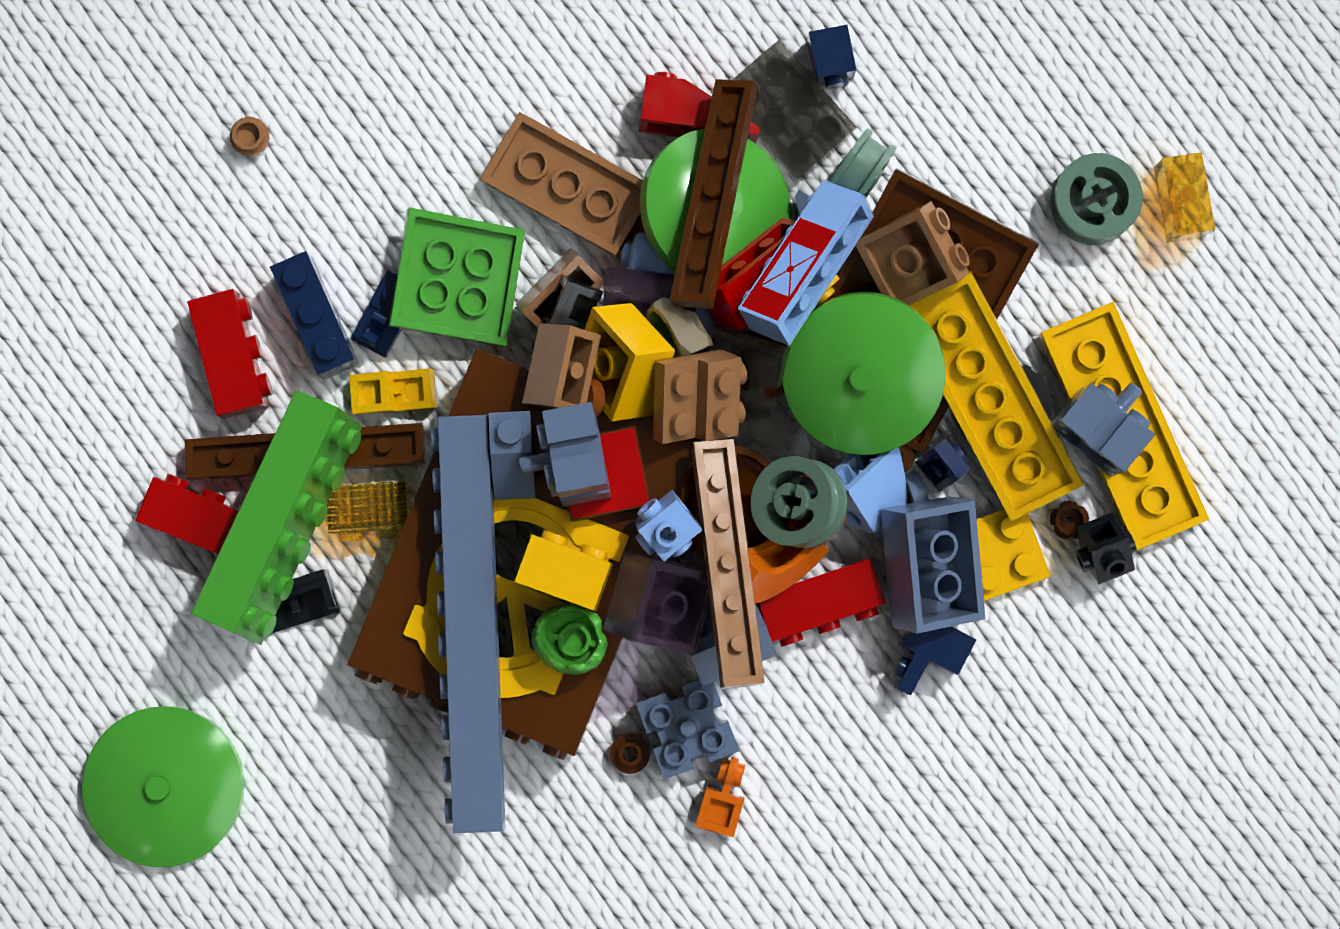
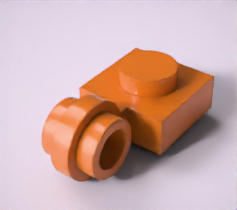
[695,757,746,838]

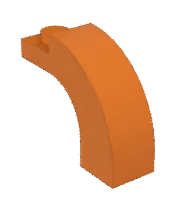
[748,516,847,603]

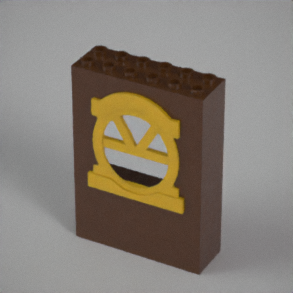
[347,348,701,760]

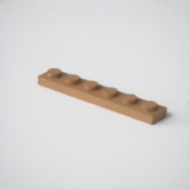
[691,439,765,689]

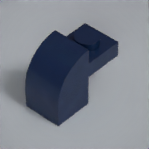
[892,626,977,696]

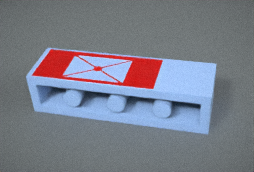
[738,180,874,346]

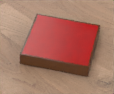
[568,426,651,523]

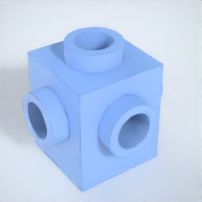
[634,490,702,561]

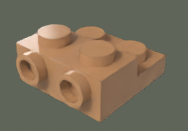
[855,201,969,305]
[653,349,747,444]

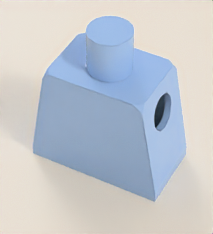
[834,447,910,538]

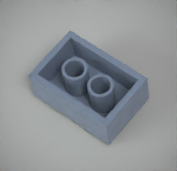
[881,496,986,634]

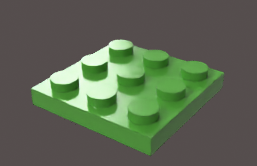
[388,207,525,347]

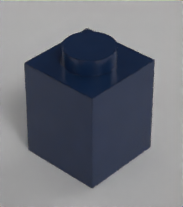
[807,24,857,89]

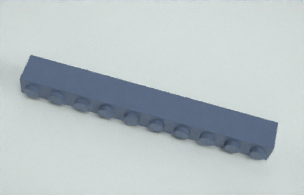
[431,415,506,833]

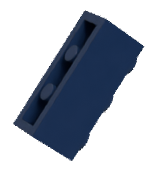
[270,251,360,380]

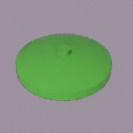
[640,129,792,272]
[782,292,946,455]
[82,706,245,867]

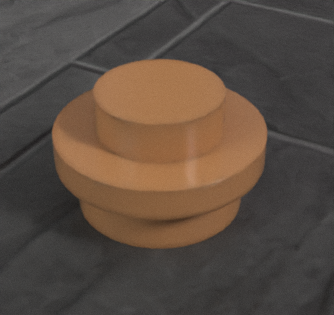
[230,117,270,157]

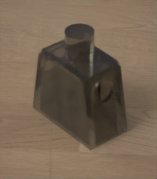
[721,408,801,460]

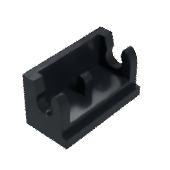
[531,274,603,350]
[271,569,341,634]

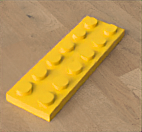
[909,271,1084,521]
[1039,301,1210,550]

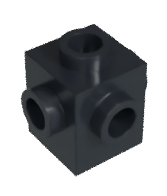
[1075,512,1137,585]

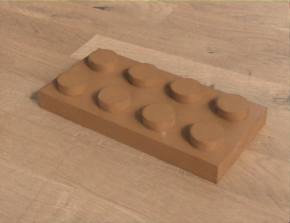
[480,111,643,258]

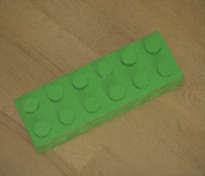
[191,390,363,645]

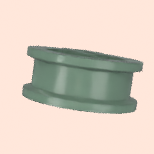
[830,128,897,199]
[1050,153,1143,245]
[751,456,847,549]

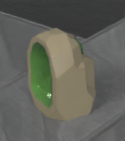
[647,297,713,358]

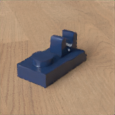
[351,269,402,358]
[915,438,971,492]

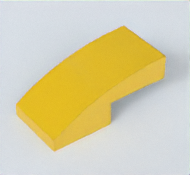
[349,368,437,415]

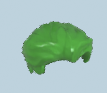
[531,604,608,675]

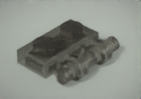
[706,324,791,415]

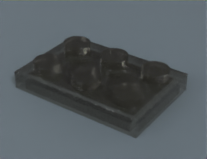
[733,40,857,181]

